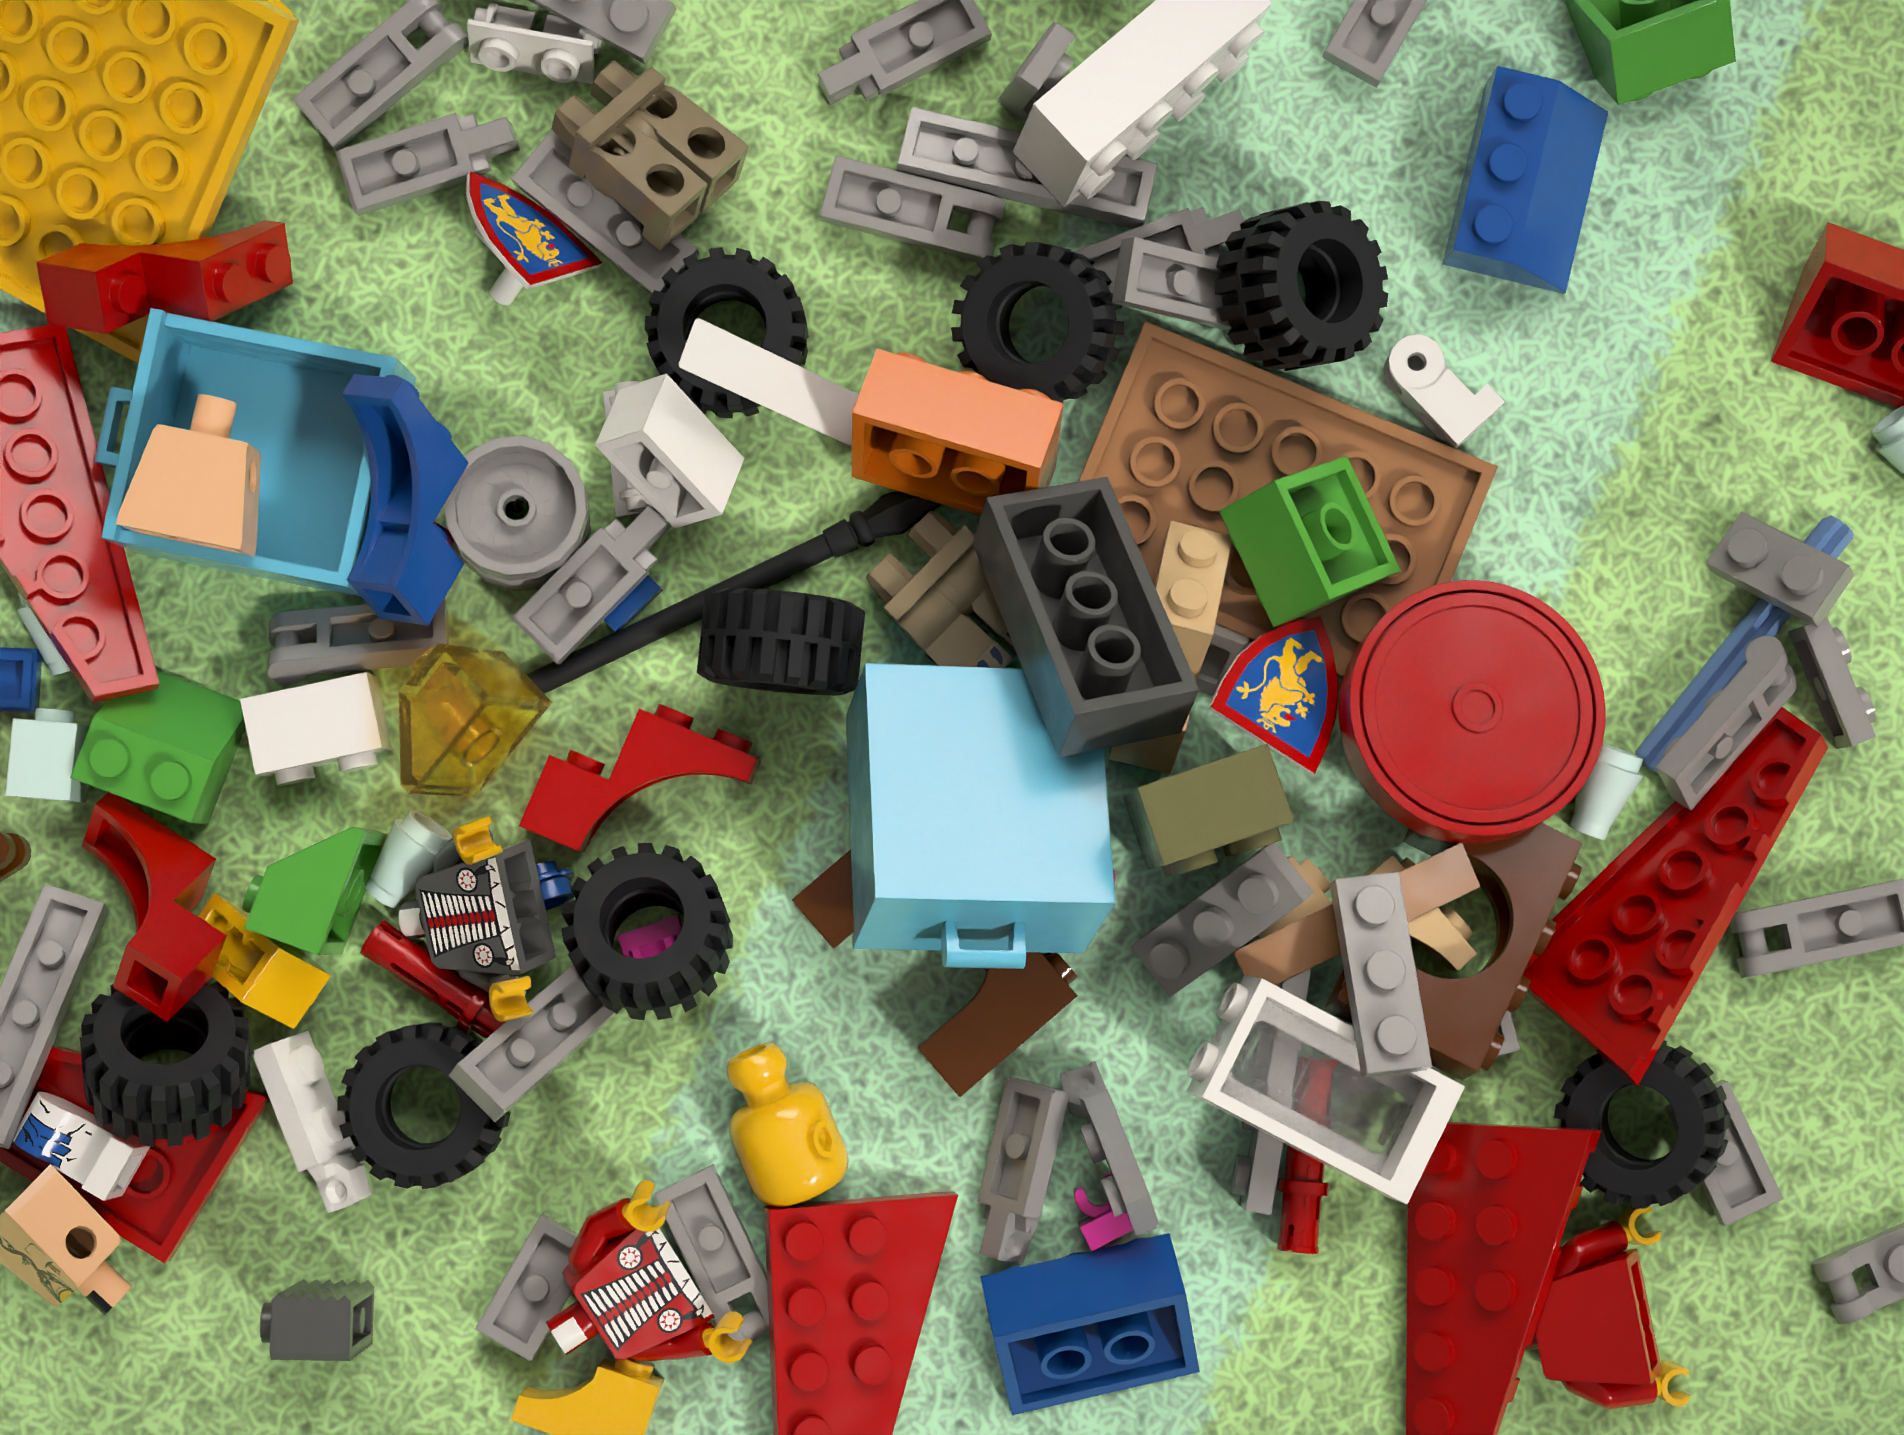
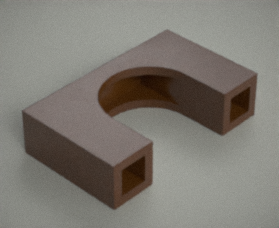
[1323,822,1583,1080]
[792,849,1078,1097]

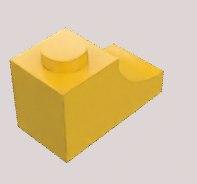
[198,893,331,1029]
[511,1358,665,1435]

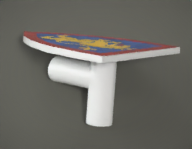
[466,171,603,306]
[1208,616,1338,775]

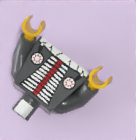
[399,816,556,1021]

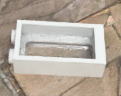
[1186,975,1465,1204]

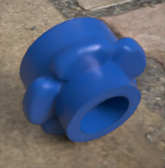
[536,861,574,911]

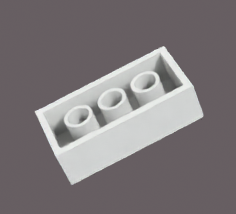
[1013,0,1272,207]

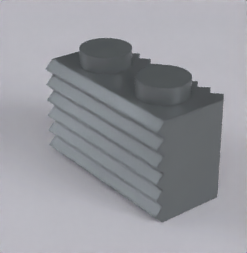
[260,1279,374,1361]

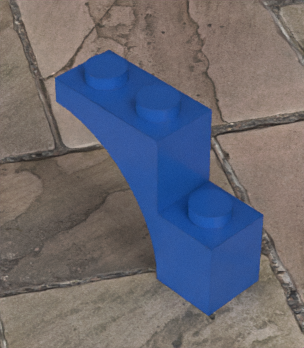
[342,374,469,626]

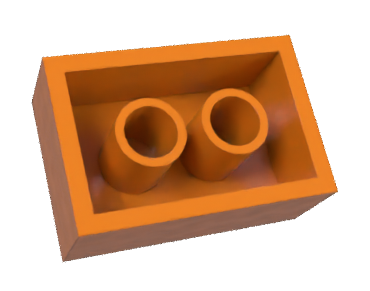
[852,348,1064,516]

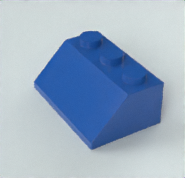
[1442,66,1608,294]
[980,1233,1200,1415]

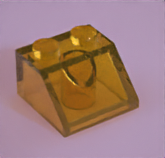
[398,643,552,797]

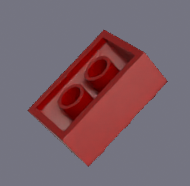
[1771,222,1904,408]

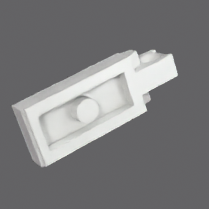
[252,1031,372,1213]

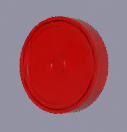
[1338,580,1606,844]

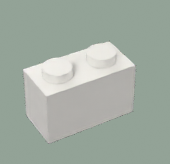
[595,373,744,529]
[240,672,392,786]

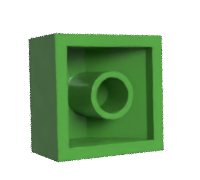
[1565,0,1736,105]
[1219,456,1401,628]
[70,670,246,825]
[242,826,387,955]

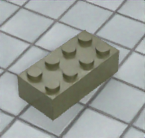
[1123,743,1294,877]

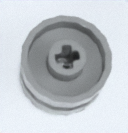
[444,436,591,591]

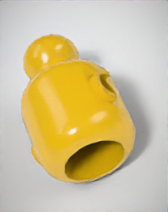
[727,1042,849,1207]

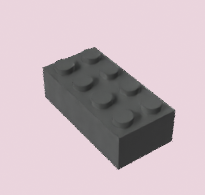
[973,477,1199,758]

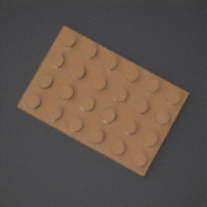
[1078,321,1498,679]

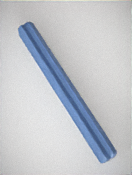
[1635,515,1854,775]

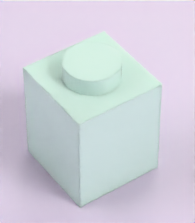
[5,708,90,803]

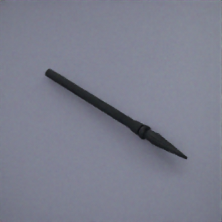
[520,491,942,700]

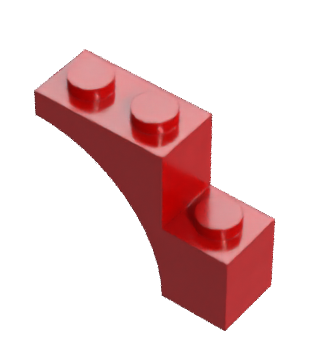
[36,220,293,334]
[519,704,761,852]
[81,792,227,1022]

